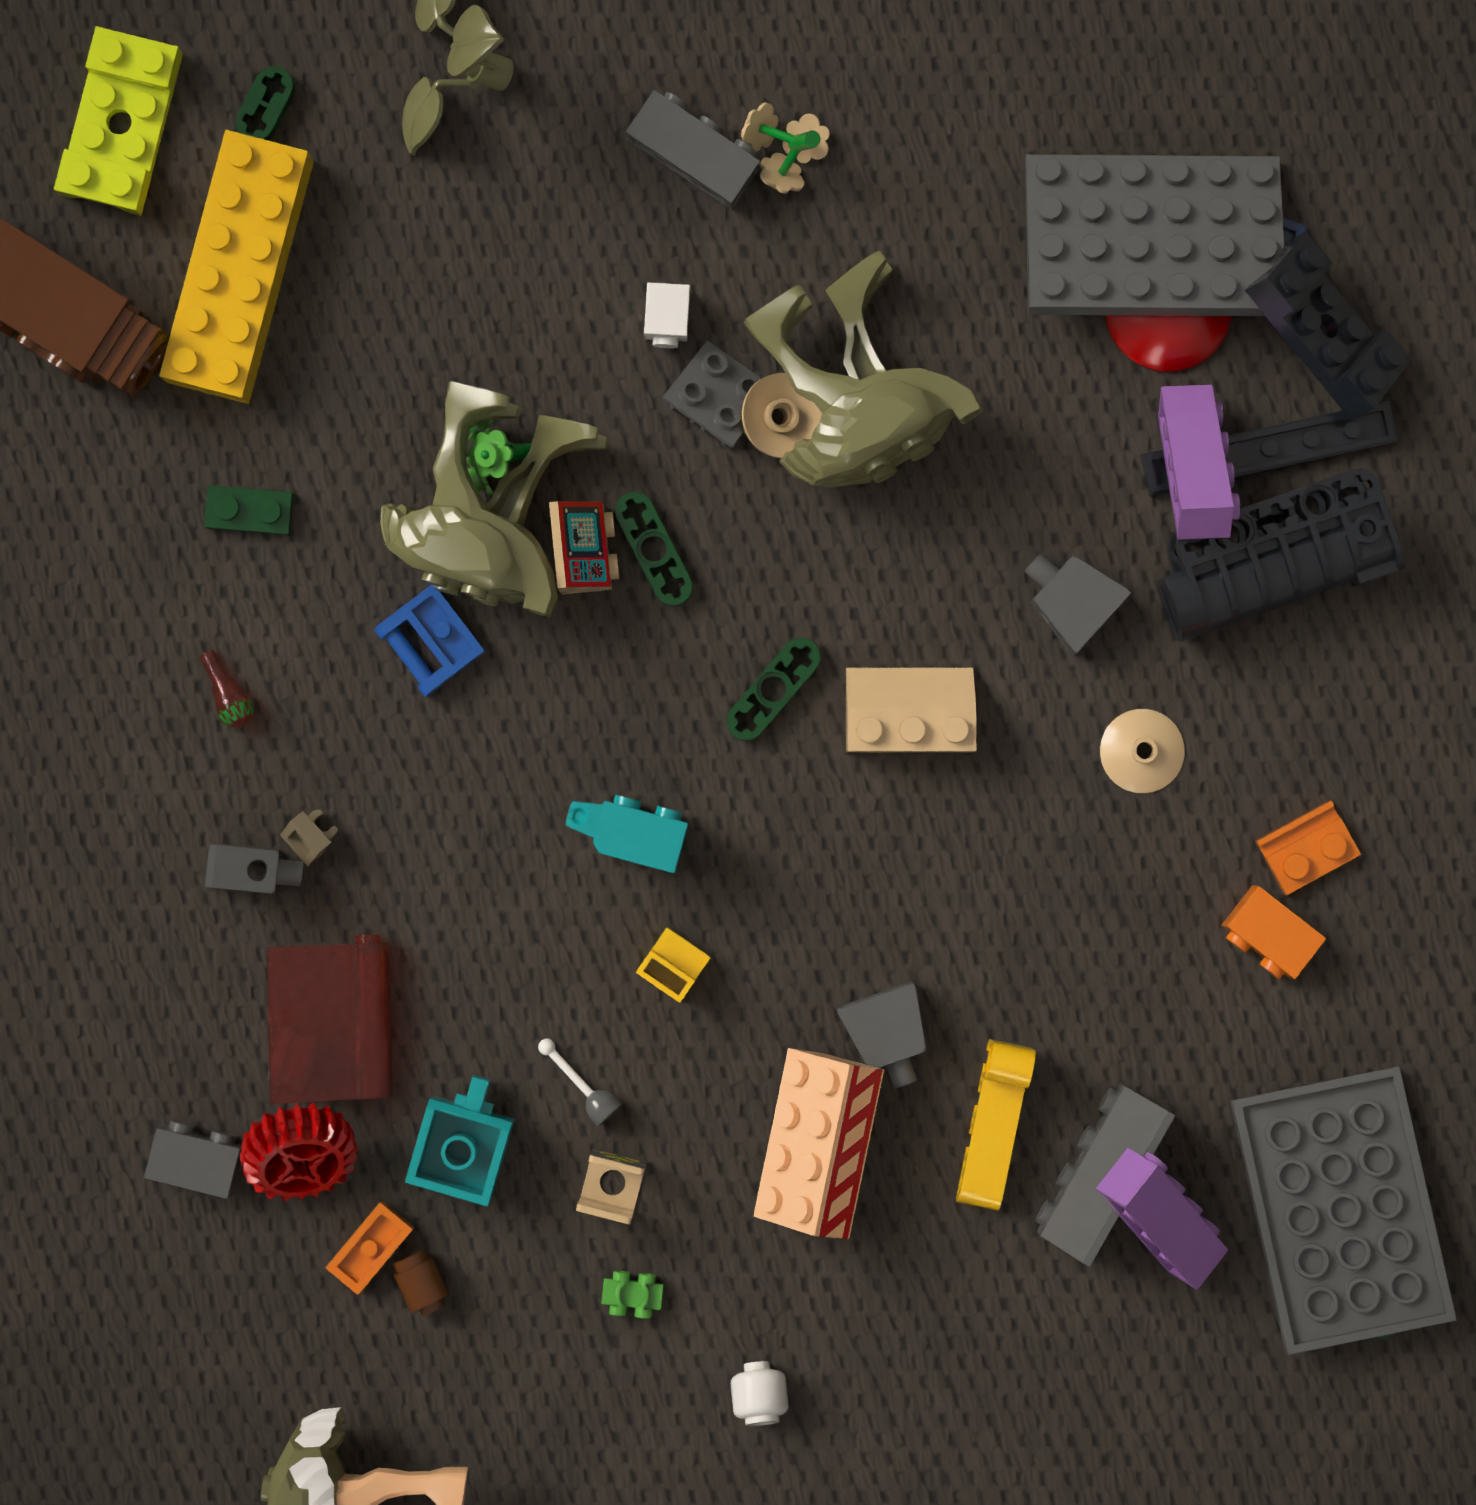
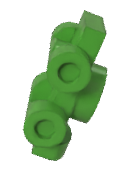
[601,1270,664,1318]

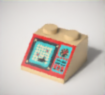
[549,501,619,594]

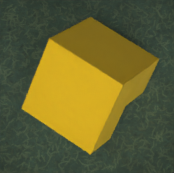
[636,927,711,1003]

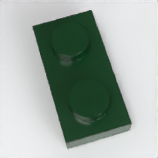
[204,485,294,535]

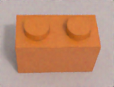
[1222,885,1326,980]

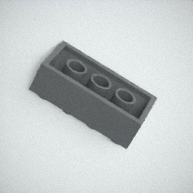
[1035,1083,1175,1267]

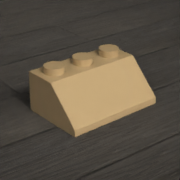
[846,668,976,753]

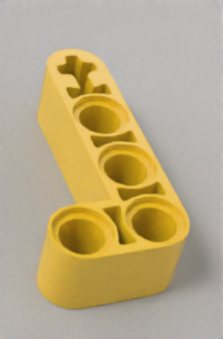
[956,1039,1036,1211]

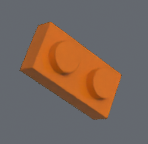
[325,1200,414,1295]

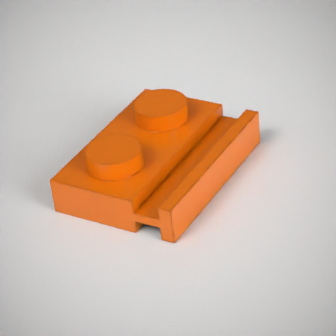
[1255,801,1361,895]

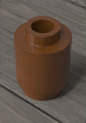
[393,1249,449,1316]

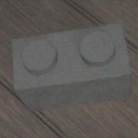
[144,1120,242,1199]

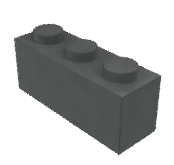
[626,90,760,210]

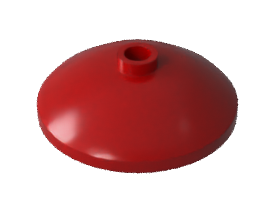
[1105,315,1231,372]

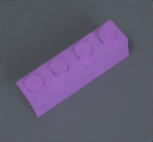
[1158,385,1240,539]
[1096,1148,1228,1290]

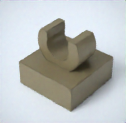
[280,809,338,866]

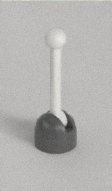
[538,1038,622,1127]

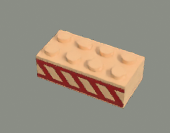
[754,1048,884,1239]

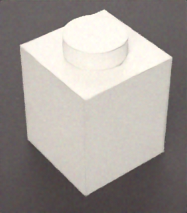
[644,282,690,348]

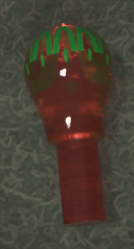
[199,650,255,728]

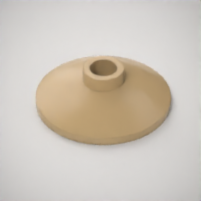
[742,373,822,458]
[1100,709,1185,793]

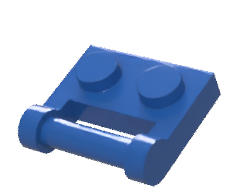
[374,585,486,697]

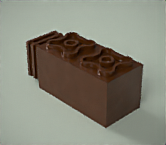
[0,218,170,399]

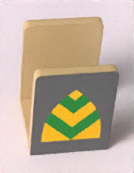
[576,1148,646,1225]

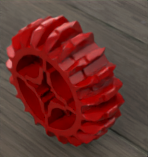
[240,1102,358,1202]

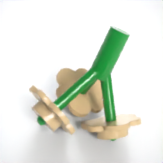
[741,102,830,194]

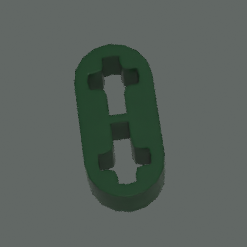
[236,66,295,141]

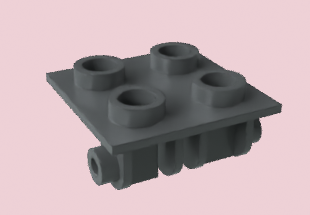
[662,340,761,448]

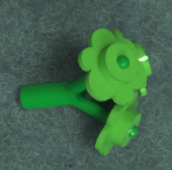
[466,420,532,498]

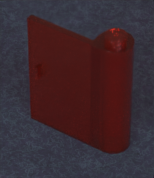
[267,934,393,1104]

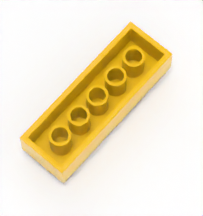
[159,129,314,404]

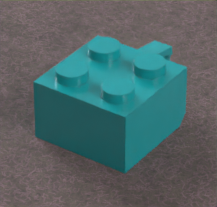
[566,795,689,873]
[405,1075,515,1207]

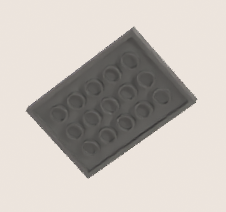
[1025,154,1285,316]
[1230,1066,1457,1355]

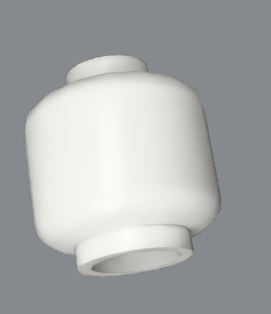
[730,1361,789,1426]

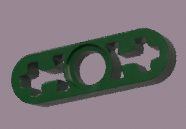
[615,492,692,606]
[727,638,820,741]

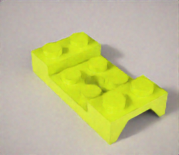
[54,26,183,216]

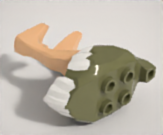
[261,1407,468,1505]

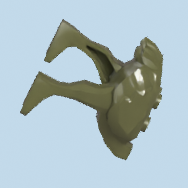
[744,250,983,488]
[380,381,610,618]

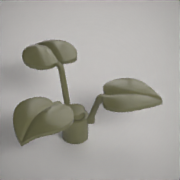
[402,0,514,156]

